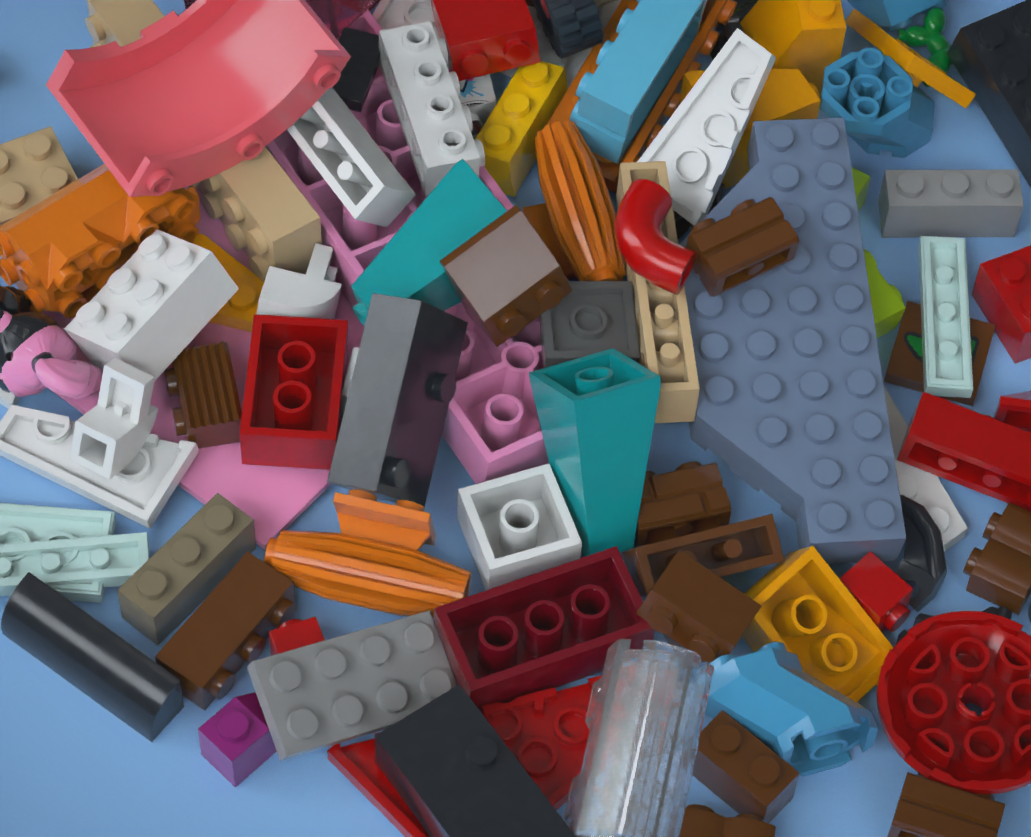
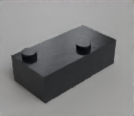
[327,293,468,507]
[375,684,576,837]

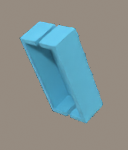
[570,0,707,164]

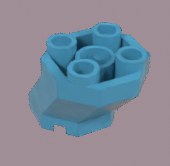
[820,48,935,158]
[699,642,878,777]

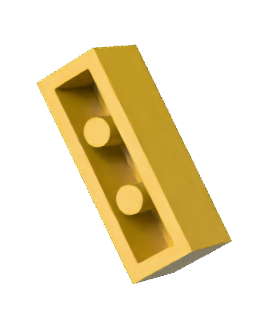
[475,61,568,197]

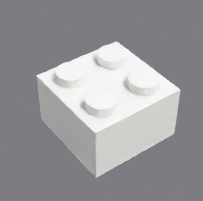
[457,463,582,591]

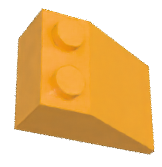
[742,545,894,702]

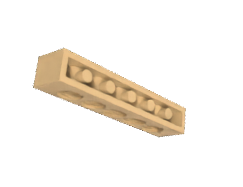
[616,161,700,423]

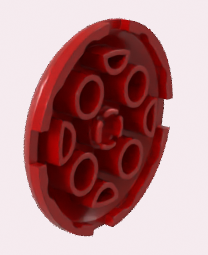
[876,611,1031,794]

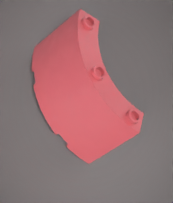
[46,0,351,197]

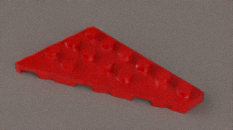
[327,664,679,837]

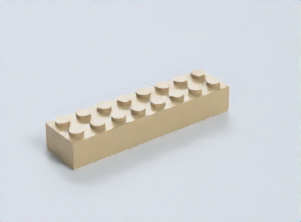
[85,0,322,281]

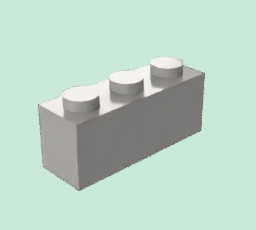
[878,170,1024,238]

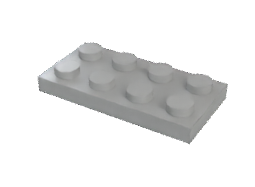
[247,610,457,761]

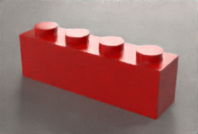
[896,391,1031,512]

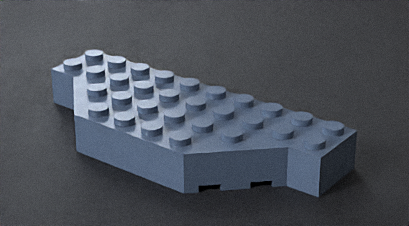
[679,118,906,564]

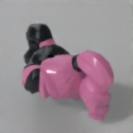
[0,285,104,399]

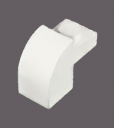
[256,243,342,319]
[69,358,158,480]

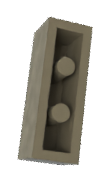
[117,493,256,646]

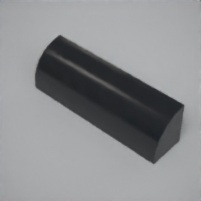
[1,572,184,742]

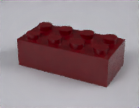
[434,546,655,711]

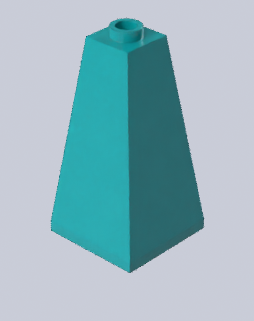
[351,159,507,326]
[529,348,661,557]

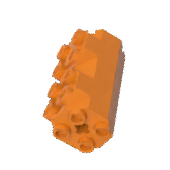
[0,163,201,318]

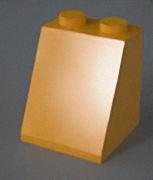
[740,0,846,95]
[680,69,821,189]

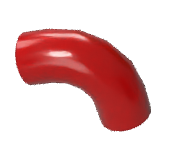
[614,179,696,295]

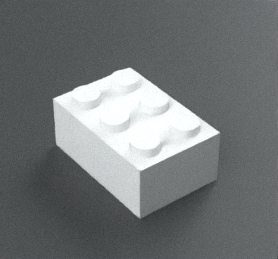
[64,229,239,382]

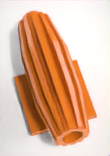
[522,121,626,281]
[264,489,471,618]

